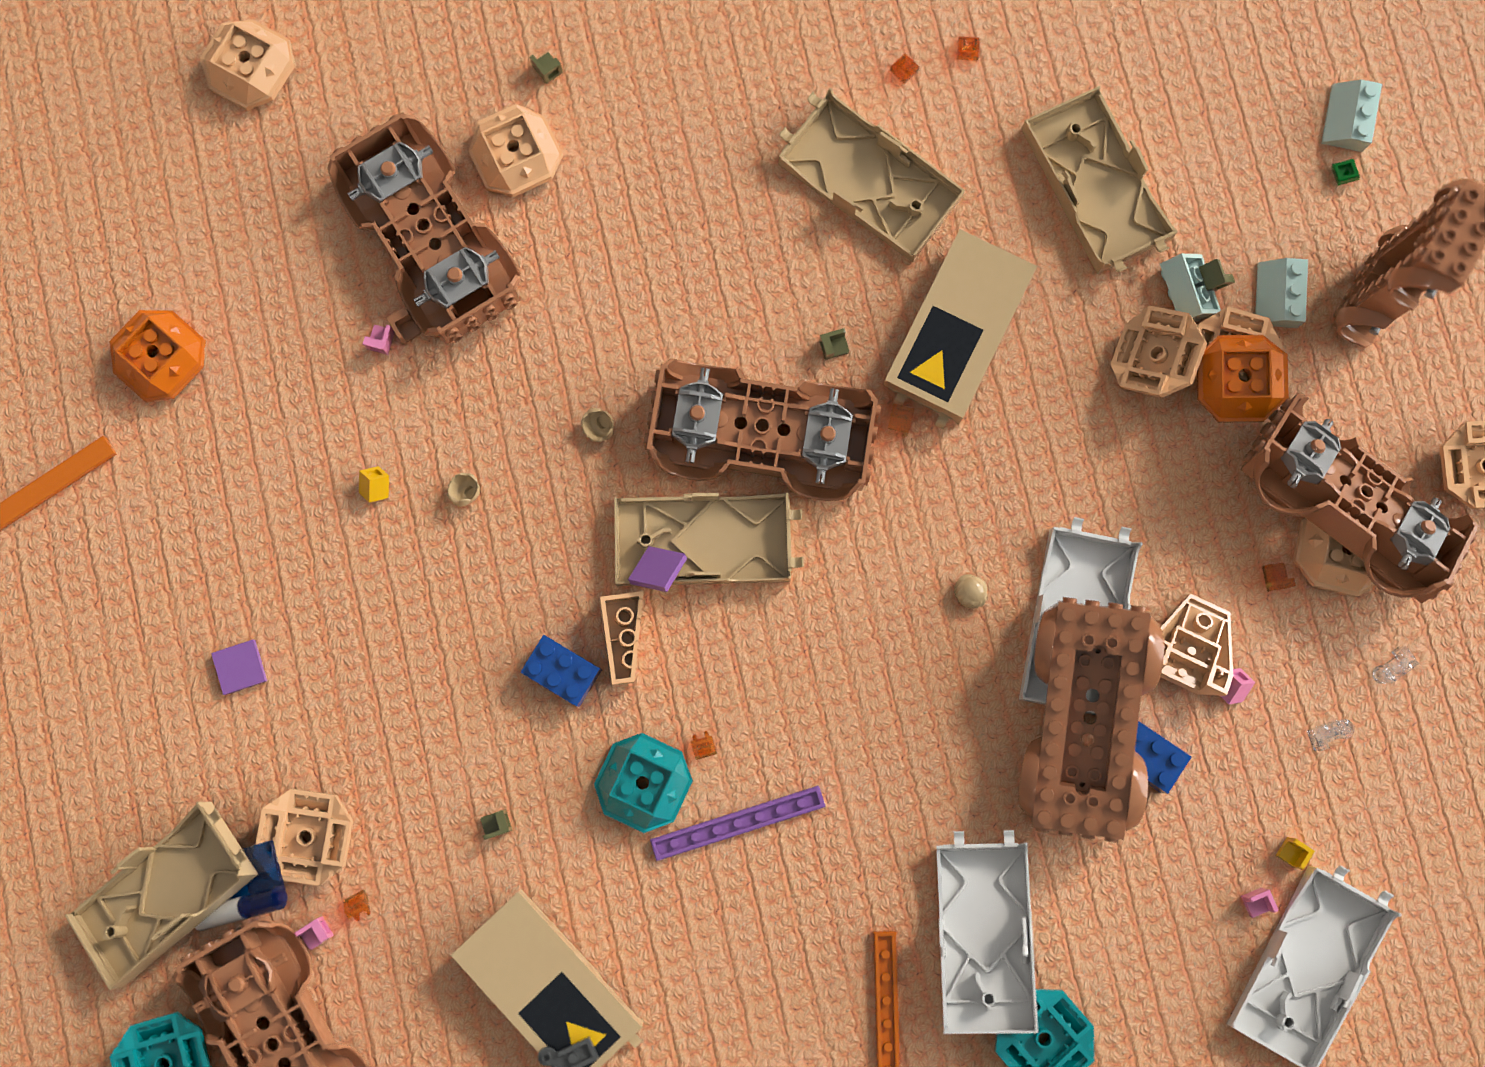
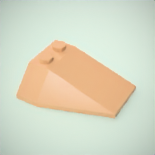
[1160,594,1233,696]

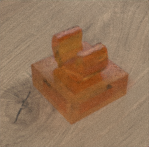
[957,36,980,61]
[890,53,920,84]
[691,731,717,760]
[344,890,371,921]

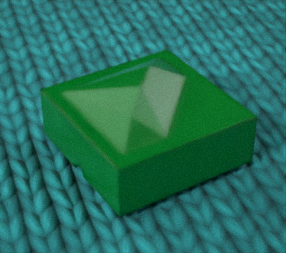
[1332,159,1360,186]

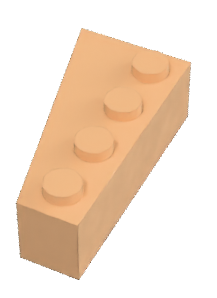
[599,591,644,686]

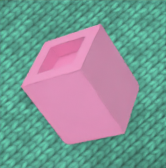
[363,325,395,355]
[1221,668,1255,704]
[1241,888,1279,918]
[294,916,334,950]

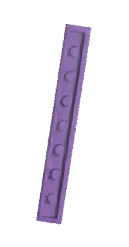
[650,785,826,861]

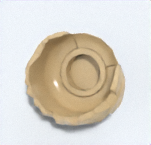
[581,408,614,442]
[447,473,480,507]
[954,574,988,608]

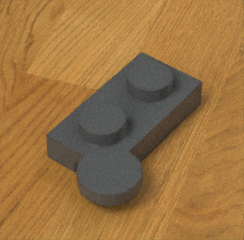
[538,1036,599,1067]

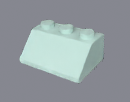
[1321,79,1382,152]
[1160,253,1221,322]
[1255,258,1308,328]

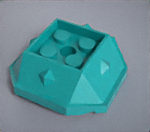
[594,733,693,833]
[994,989,1095,1067]
[109,1011,211,1067]

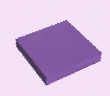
[628,546,687,592]
[211,639,267,695]

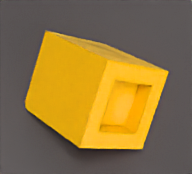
[359,466,389,503]
[1275,837,1315,870]

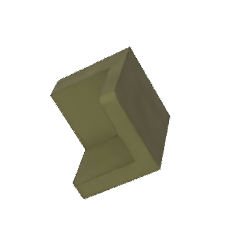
[530,52,563,84]
[1199,259,1235,291]
[819,328,849,360]
[481,809,513,840]

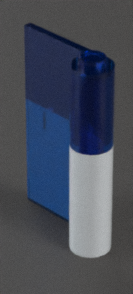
[195,840,287,931]

